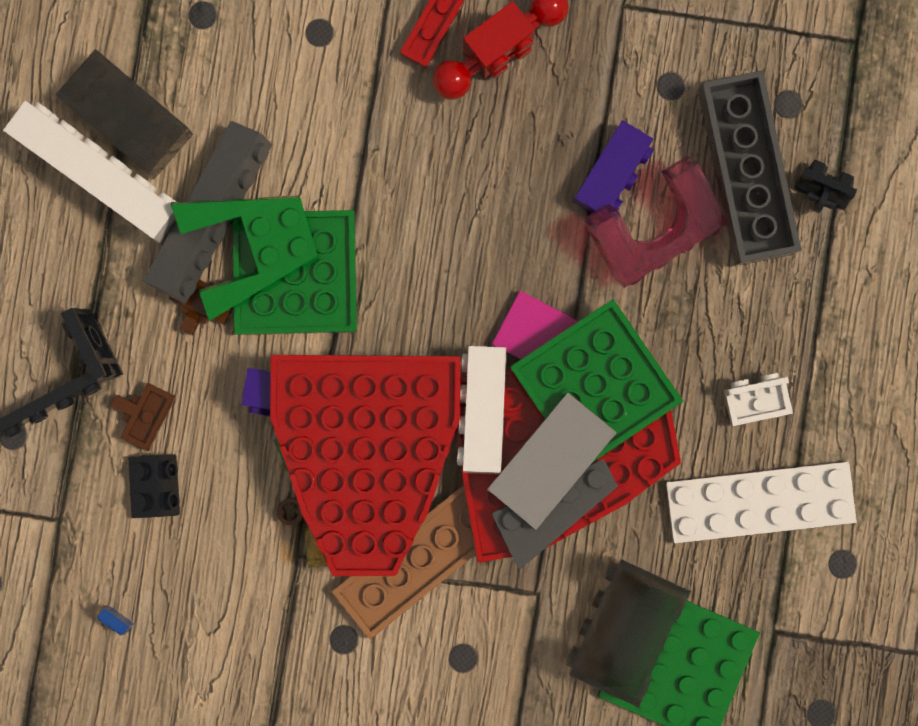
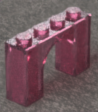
[583,156,728,288]

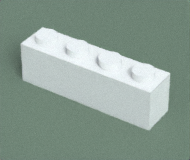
[457,346,506,474]

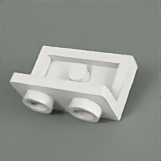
[724,373,793,426]

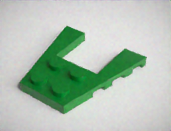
[171,195,318,321]

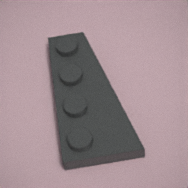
[492,459,618,570]

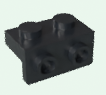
[128,454,180,518]

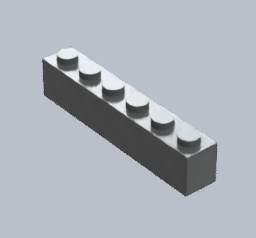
[143,121,273,304]

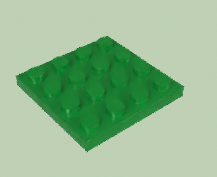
[232,210,357,335]
[510,299,684,463]
[598,583,760,726]

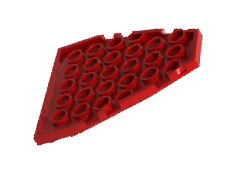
[270,355,461,576]
[455,369,681,563]

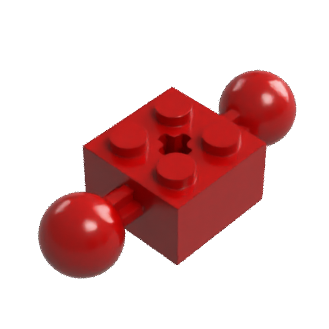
[432,0,569,100]

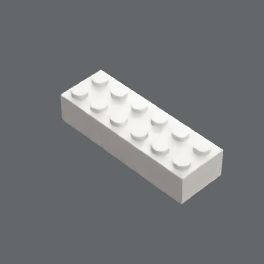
[3,101,176,245]

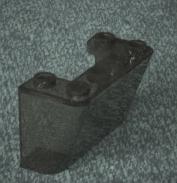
[566,558,691,707]

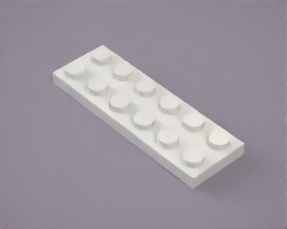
[665,462,857,543]

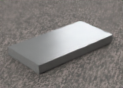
[487,393,617,530]

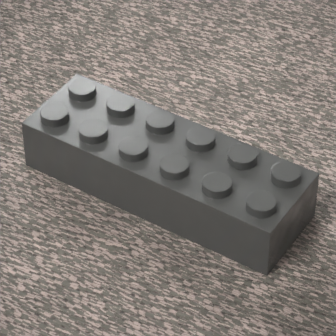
[698,70,801,267]

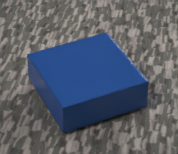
[97,606,134,636]

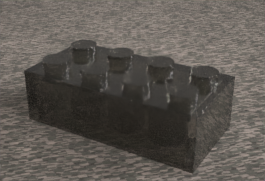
[55,49,193,179]

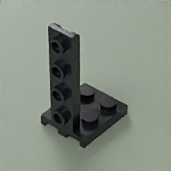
[0,308,123,438]

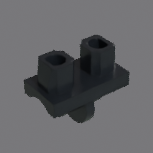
[794,160,857,214]

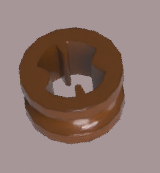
[277,498,304,526]

